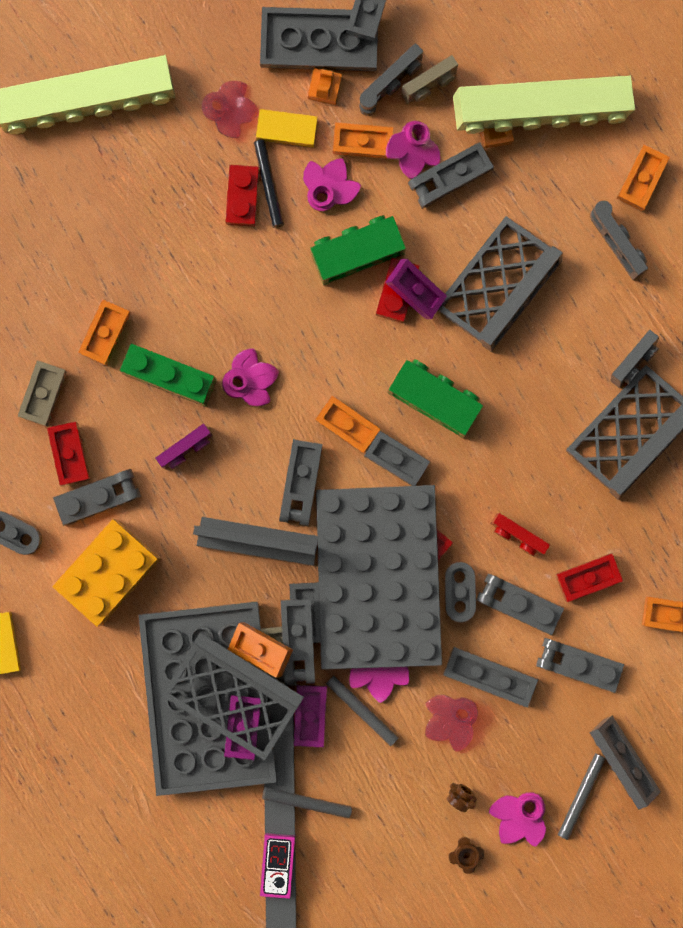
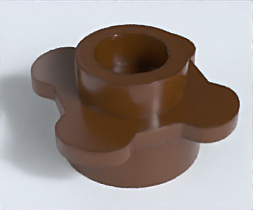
[447,783,477,812]
[449,837,484,874]

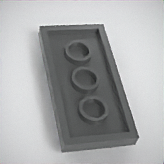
[260,7,378,71]

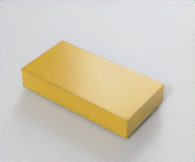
[256,109,318,148]
[0,612,21,674]

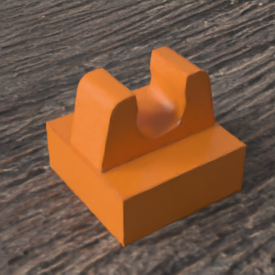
[308,68,342,105]

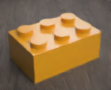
[52,519,161,627]

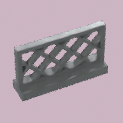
[438,216,563,352]
[566,365,683,500]
[193,517,318,566]
[161,633,304,760]

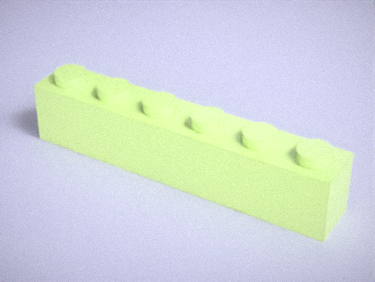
[0,55,176,134]
[453,75,635,134]

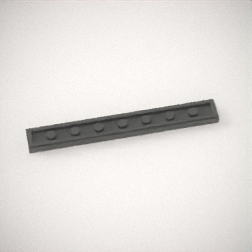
[264,697,297,928]

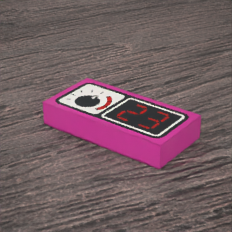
[260,833,295,899]

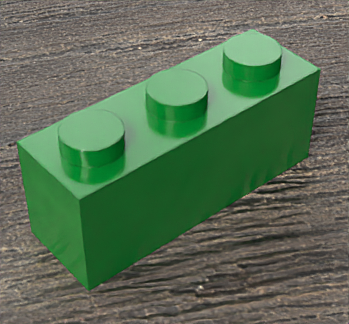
[310,215,406,286]
[120,343,217,407]
[387,359,483,438]

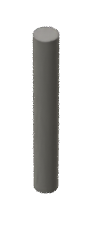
[326,676,399,746]
[557,753,606,840]
[262,787,352,818]

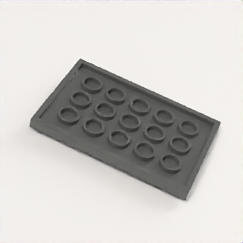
[316,485,442,669]
[139,602,277,796]

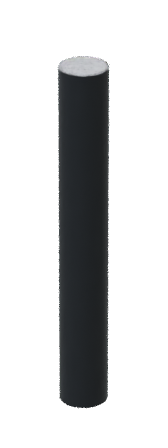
[254,140,284,228]

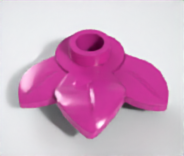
[386,121,440,179]
[303,158,361,212]
[222,349,279,407]
[349,667,409,703]
[489,792,546,847]

